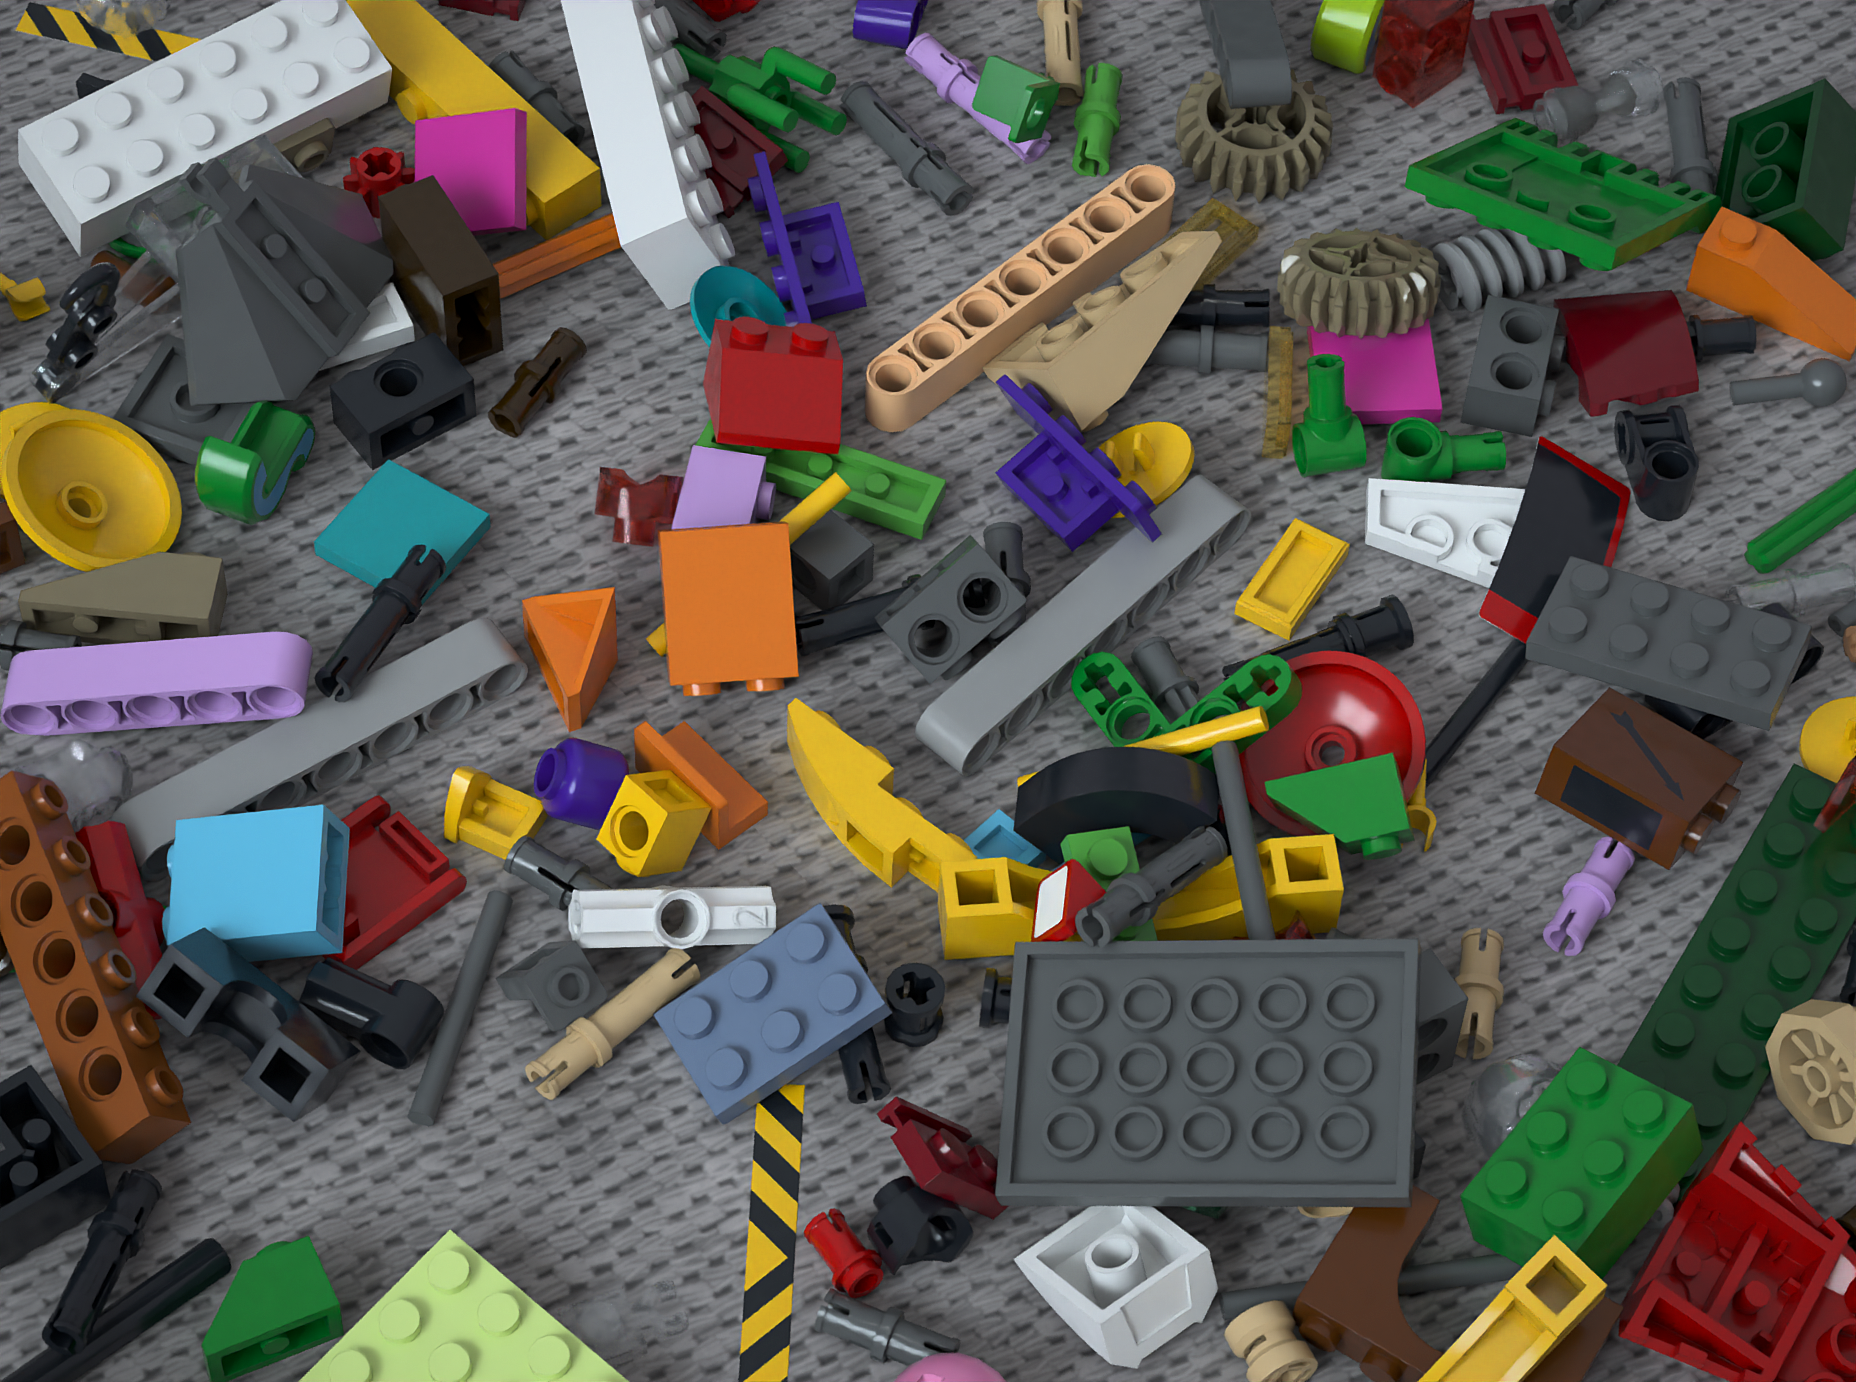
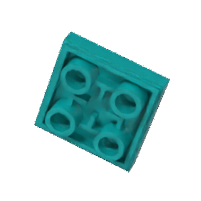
[314,459,491,605]

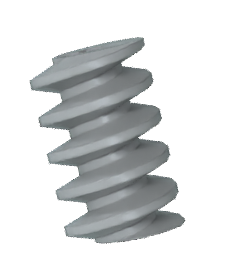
[1432,228,1566,312]

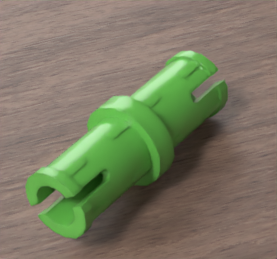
[1072,63,1123,177]

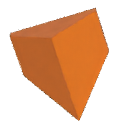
[522,587,618,732]

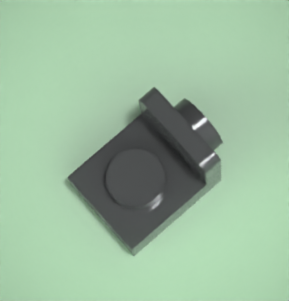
[496,940,608,1031]

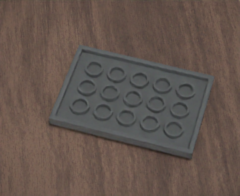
[995,938,1422,1207]

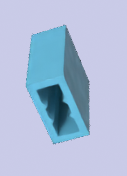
[162,805,350,962]

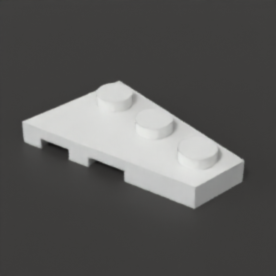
[1365,478,1525,588]

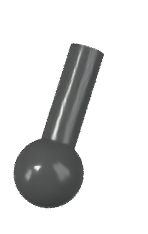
[1730,358,1847,406]

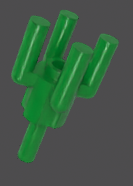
[673,44,847,173]

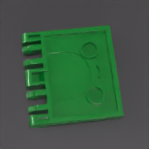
[1405,118,1722,271]

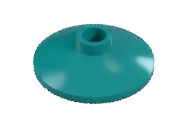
[690,266,787,348]

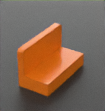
[634,721,768,850]

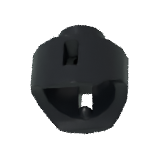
[867,1176,973,1275]

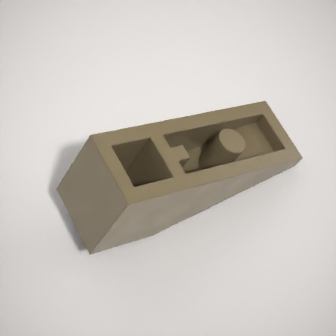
[18,552,228,645]

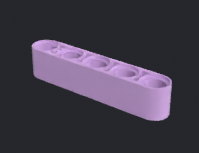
[0,632,313,736]

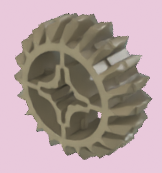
[1175,69,1333,204]
[1277,227,1441,339]

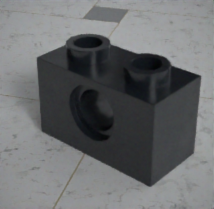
[329,332,477,471]

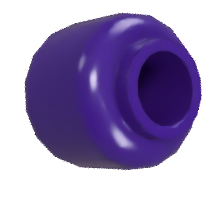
[534,737,630,830]

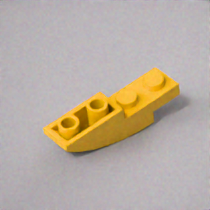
[787,698,977,893]

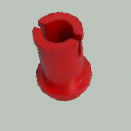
[804,1208,884,1298]

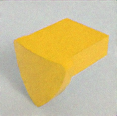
[444,766,548,860]

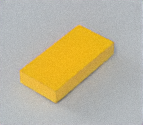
[1234,518,1350,641]

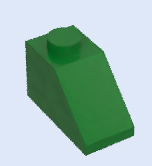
[1264,753,1415,860]
[201,1235,344,1382]

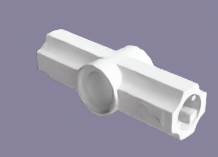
[569,885,776,949]

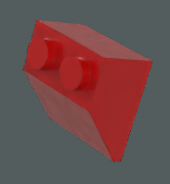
[703,317,843,455]

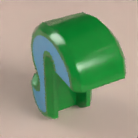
[195,400,316,525]

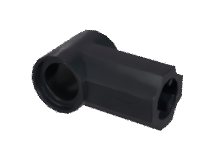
[299,957,445,1070]

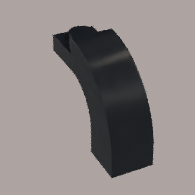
[1013,747,1232,865]

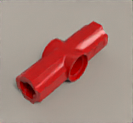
[75,821,165,1020]

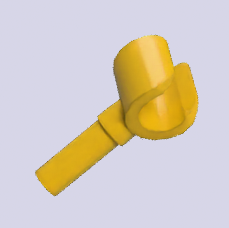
[0,272,50,322]
[1401,759,1437,852]

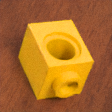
[596,770,712,877]

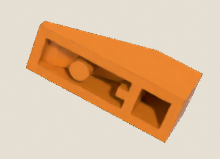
[1686,207,1856,361]

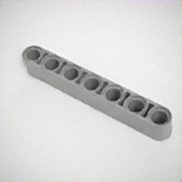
[915,474,1251,776]
[110,618,528,881]

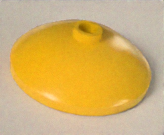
[1,409,182,572]

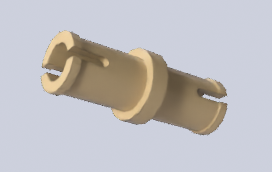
[1454,928,1504,1059]

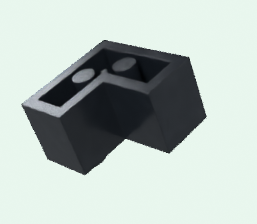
[0,1065,111,1269]

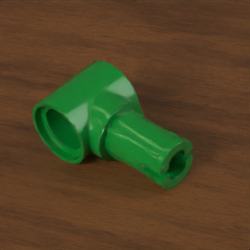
[1292,354,1367,478]
[1381,417,1506,483]

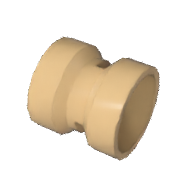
[1224,1300,1318,1382]

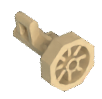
[1765,999,1856,1145]

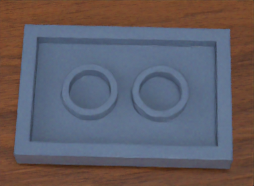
[653,903,892,1125]

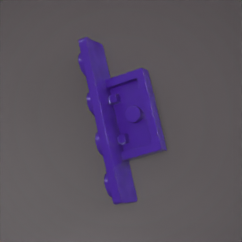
[747,151,867,327]
[995,374,1162,552]

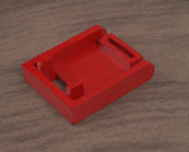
[322,795,467,970]

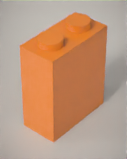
[658,521,799,696]

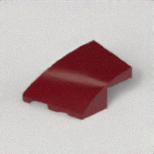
[1554,290,1699,417]

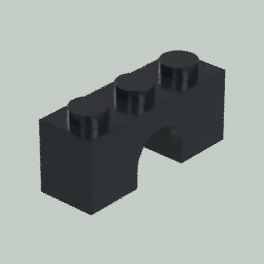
[136,927,361,1122]

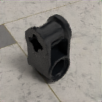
[1614,405,1699,521]

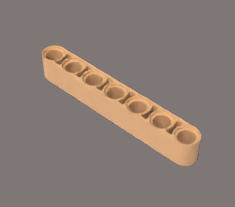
[865,164,1176,432]

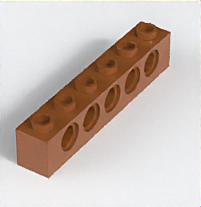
[0,770,192,1164]

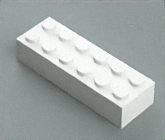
[18,0,392,257]
[561,0,735,310]

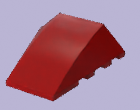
[1618,1121,1856,1382]

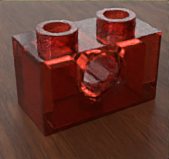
[1372,0,1475,109]

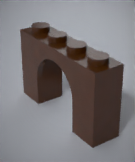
[1292,1185,1624,1382]

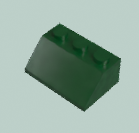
[1715,78,1856,262]

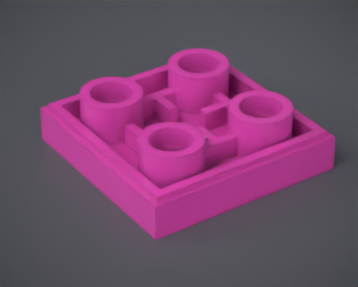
[415,108,527,236]
[1307,317,1443,424]

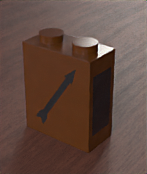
[1535,687,1743,870]

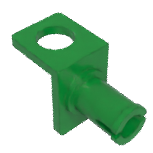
[972,55,1061,144]

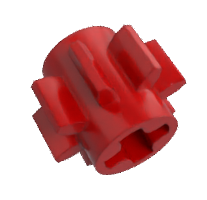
[343,147,415,219]

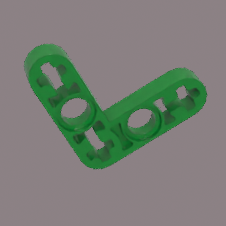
[1071,652,1302,774]

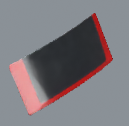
[1479,436,1631,644]

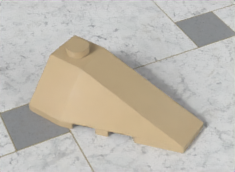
[982,231,1222,433]

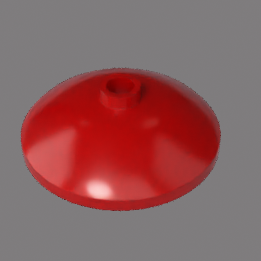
[1239,651,1426,837]

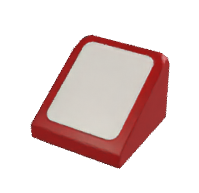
[1031,859,1107,942]

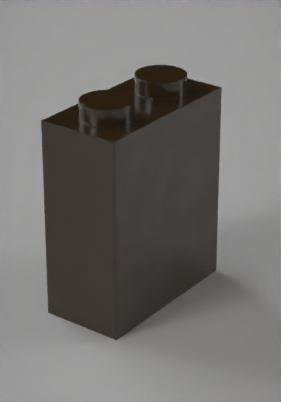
[378,175,504,367]

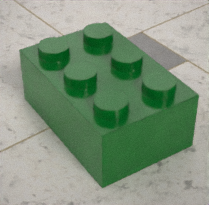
[1460,1047,1704,1280]

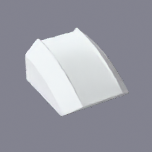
[1013,1206,1218,1368]

